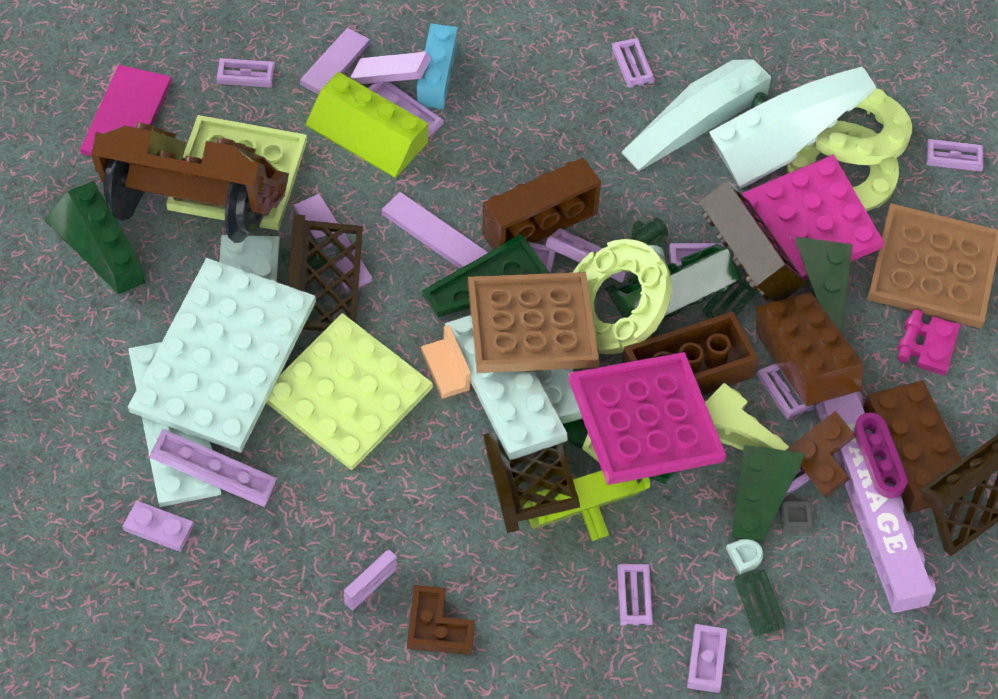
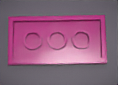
[80,65,172,156]

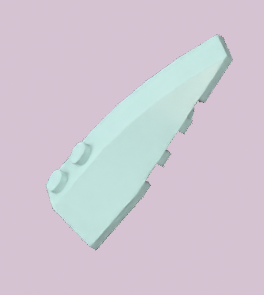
[622,59,771,171]
[709,67,876,189]

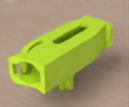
[524,470,650,542]

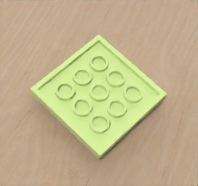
[166,115,307,231]
[266,313,433,470]

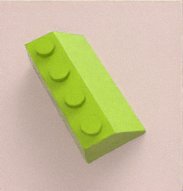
[305,71,428,178]

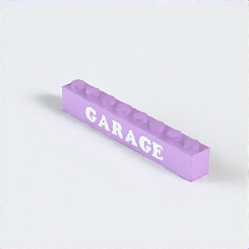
[815,391,936,613]

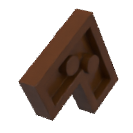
[788,411,856,498]
[407,585,475,655]

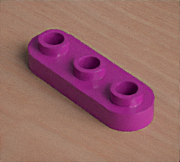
[854,413,907,499]

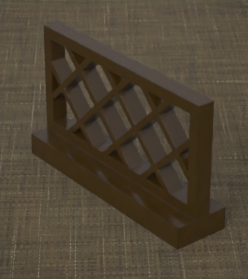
[287,214,363,332]
[483,432,580,533]
[920,434,998,556]

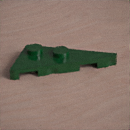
[795,237,853,332]

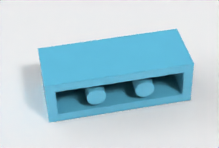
[417,23,458,109]

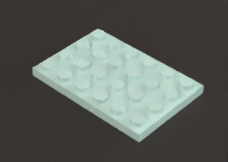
[128,258,316,453]

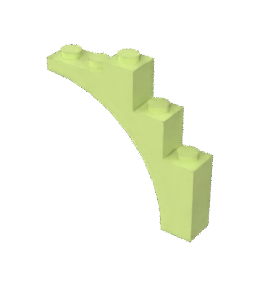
[582,383,789,462]

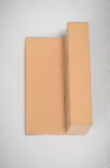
[421,325,471,399]

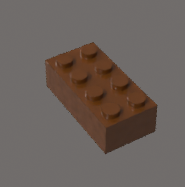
[482,158,601,250]
[756,292,863,406]
[621,311,759,395]
[863,380,962,513]

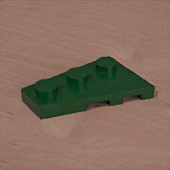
[731,445,806,542]

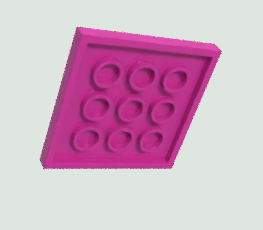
[742,154,884,281]
[568,352,726,485]

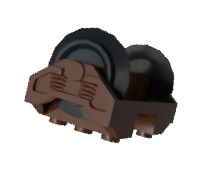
[91,122,289,243]

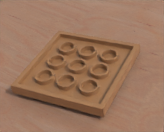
[867,203,998,329]
[468,272,599,373]

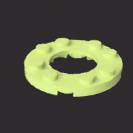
[815,89,912,165]
[786,121,899,212]
[573,239,672,354]

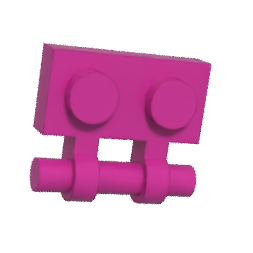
[897,310,961,376]

